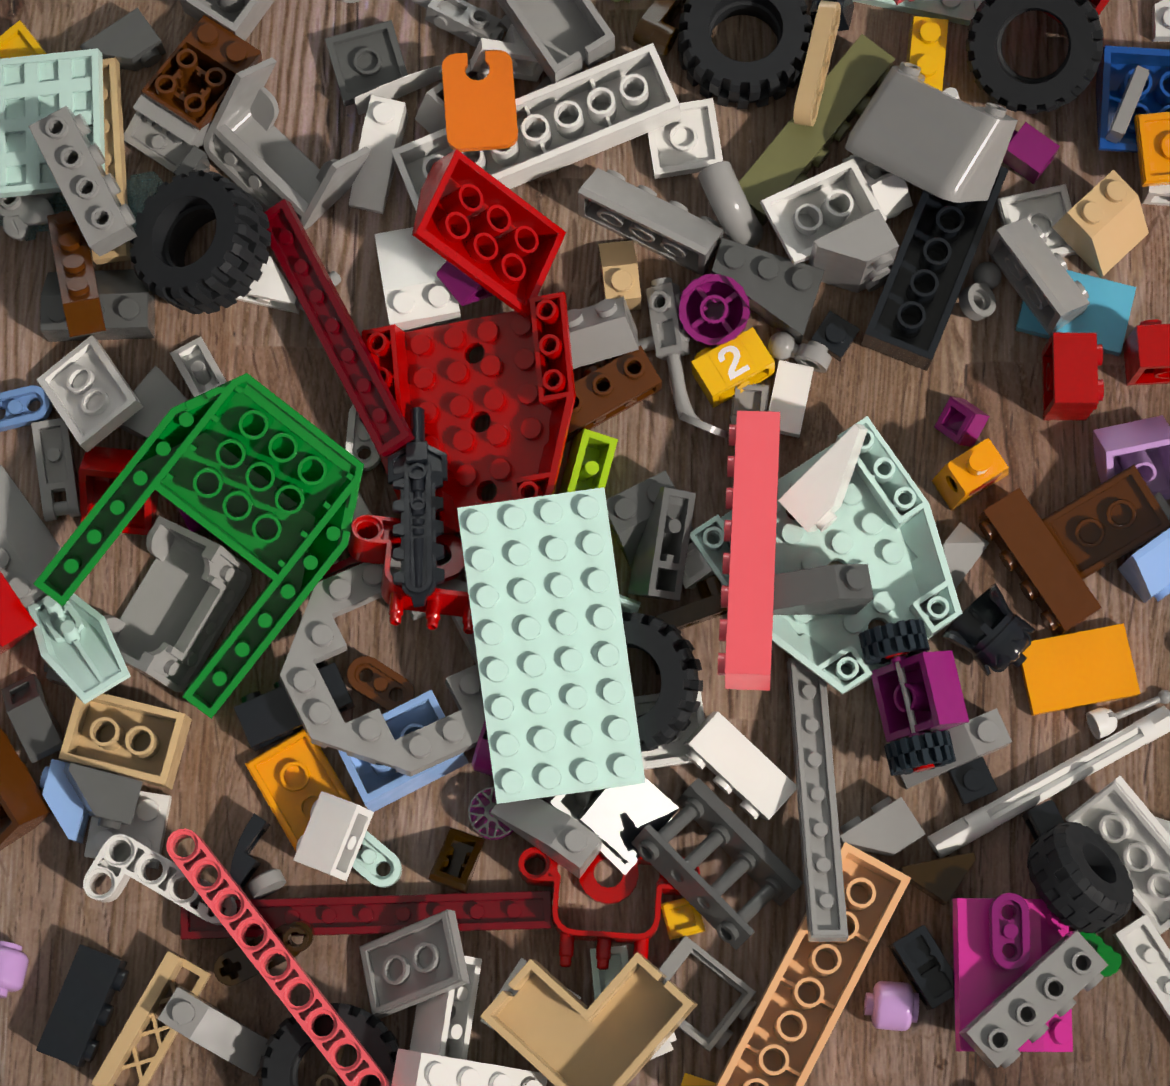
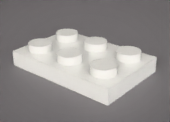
[37,335,143,452]

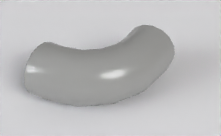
[698,161,763,247]

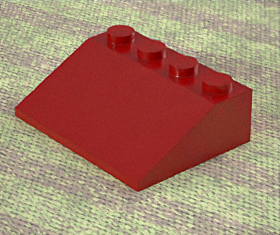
[412,149,566,318]

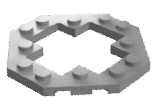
[280,558,485,777]

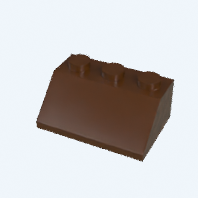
[0,727,52,851]

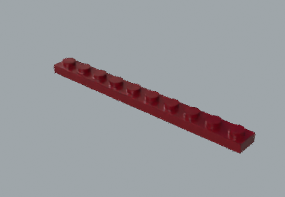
[181,891,552,940]

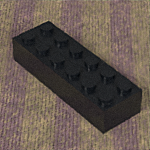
[861,166,1009,371]

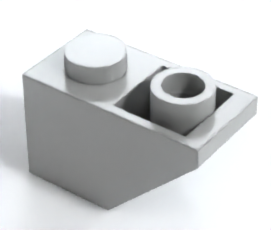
[840,796,926,857]

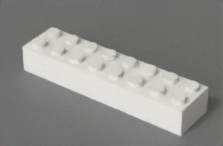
[391,43,681,211]

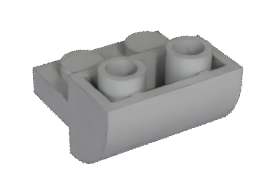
[124,94,213,173]

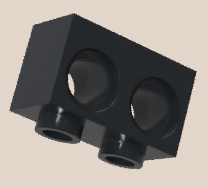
[888,925,954,1010]

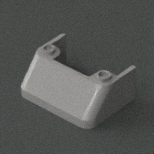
[203,57,371,230]

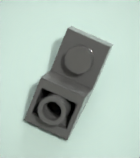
[1,673,63,763]

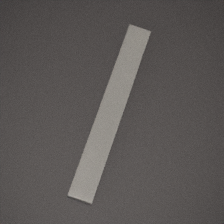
[787,658,848,942]

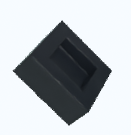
[811,311,860,361]
[948,757,998,806]

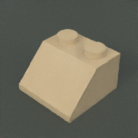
[1052,169,1149,278]

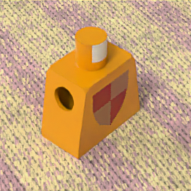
[932,438,1009,511]

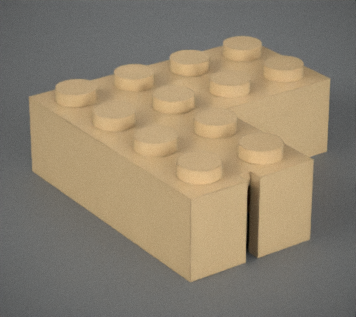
[480,952,698,1086]

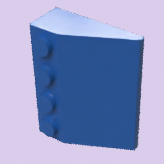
[1096,45,1170,153]

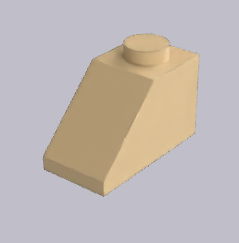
[598,240,641,310]

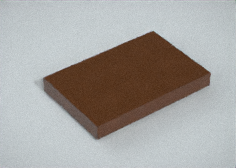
[1042,464,1170,579]

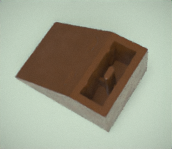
[141,15,262,130]

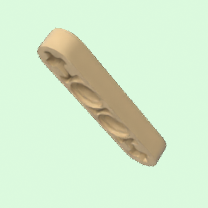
[793,0,841,126]

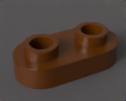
[347,656,415,711]

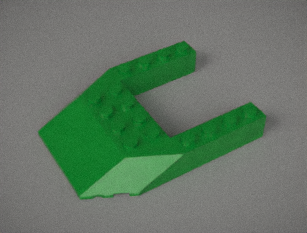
[33,373,364,719]

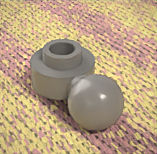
[959,262,1002,321]
[768,332,832,373]

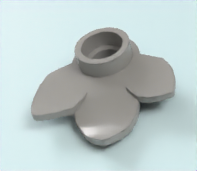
[0,193,56,241]

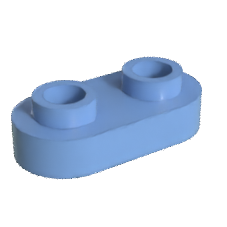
[0,385,53,432]

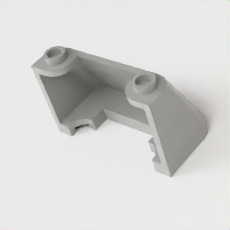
[845,62,1018,203]
[104,516,252,692]

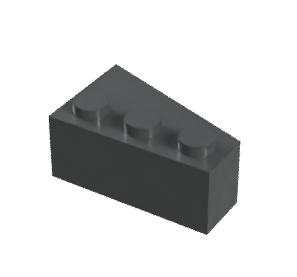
[711,238,824,345]

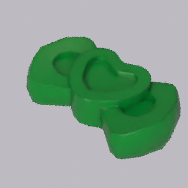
[1079,932,1122,978]

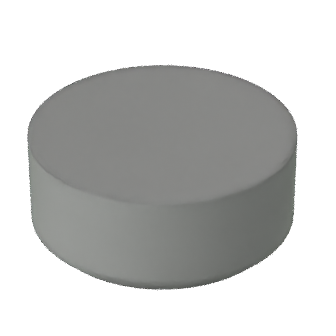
[247,869,286,899]

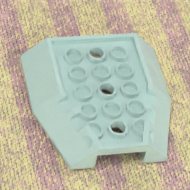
[690,416,963,694]

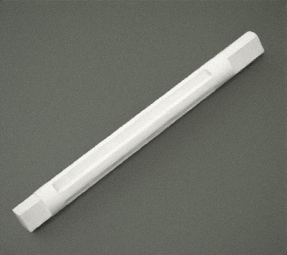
[927,706,1170,859]

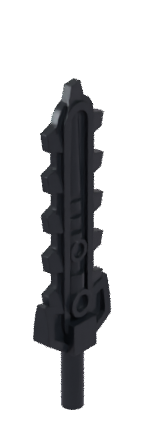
[388,407,448,608]

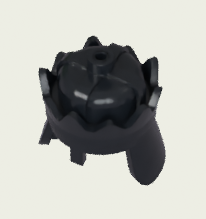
[941,583,1035,676]

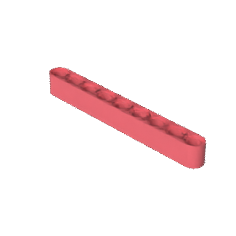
[166,828,389,1086]

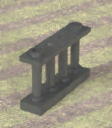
[631,777,803,950]

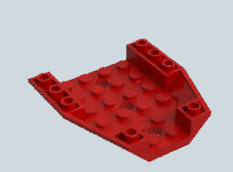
[361,291,576,535]

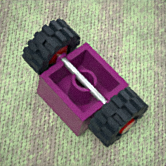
[858,619,969,776]

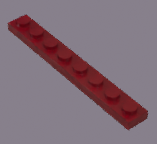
[264,199,415,457]

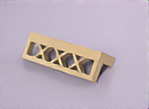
[91,951,212,1086]

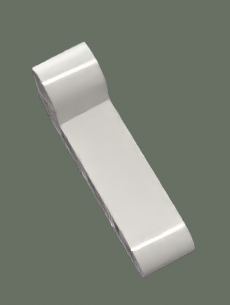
[83,834,237,925]

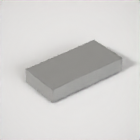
[1105,65,1150,144]

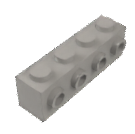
[29,106,137,257]
[959,930,1108,1069]

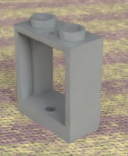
[659,935,756,1052]

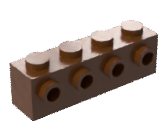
[565,345,662,444]

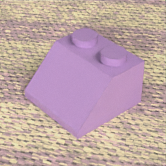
[1093,415,1170,500]

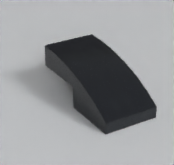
[230,813,270,890]

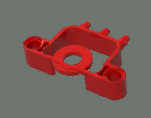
[348,515,474,634]
[518,847,700,970]

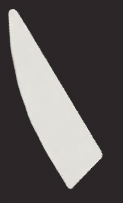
[354,59,471,115]

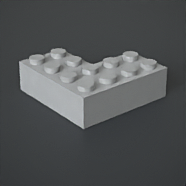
[496,0,615,84]

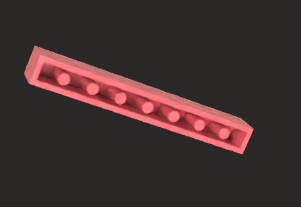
[718,411,780,691]

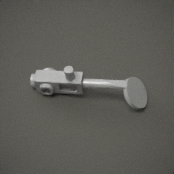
[341,0,505,47]
[638,277,728,438]

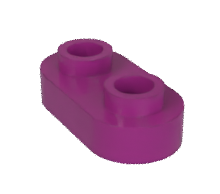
[989,893,1030,970]

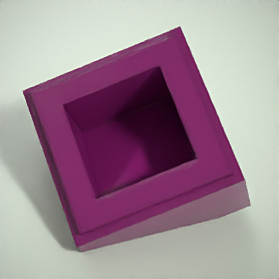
[934,396,990,447]

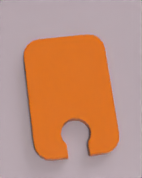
[442,50,518,152]

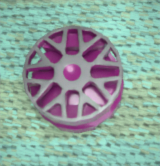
[468,787,514,840]

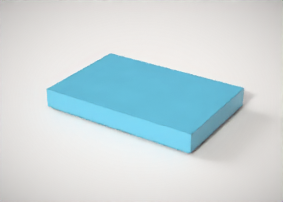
[1015,270,1136,357]

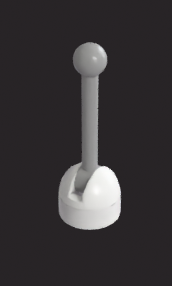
[1086,690,1170,739]

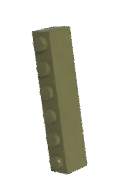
[739,34,895,226]

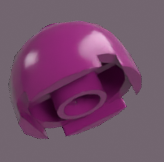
[679,274,750,345]

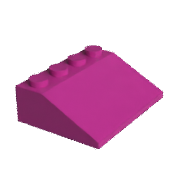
[952,898,1073,1052]

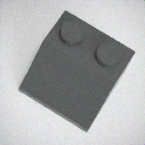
[606,470,693,570]

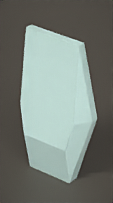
[28,593,131,704]

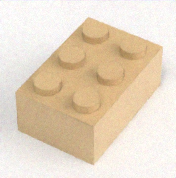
[59,693,192,790]

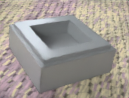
[731,384,769,416]

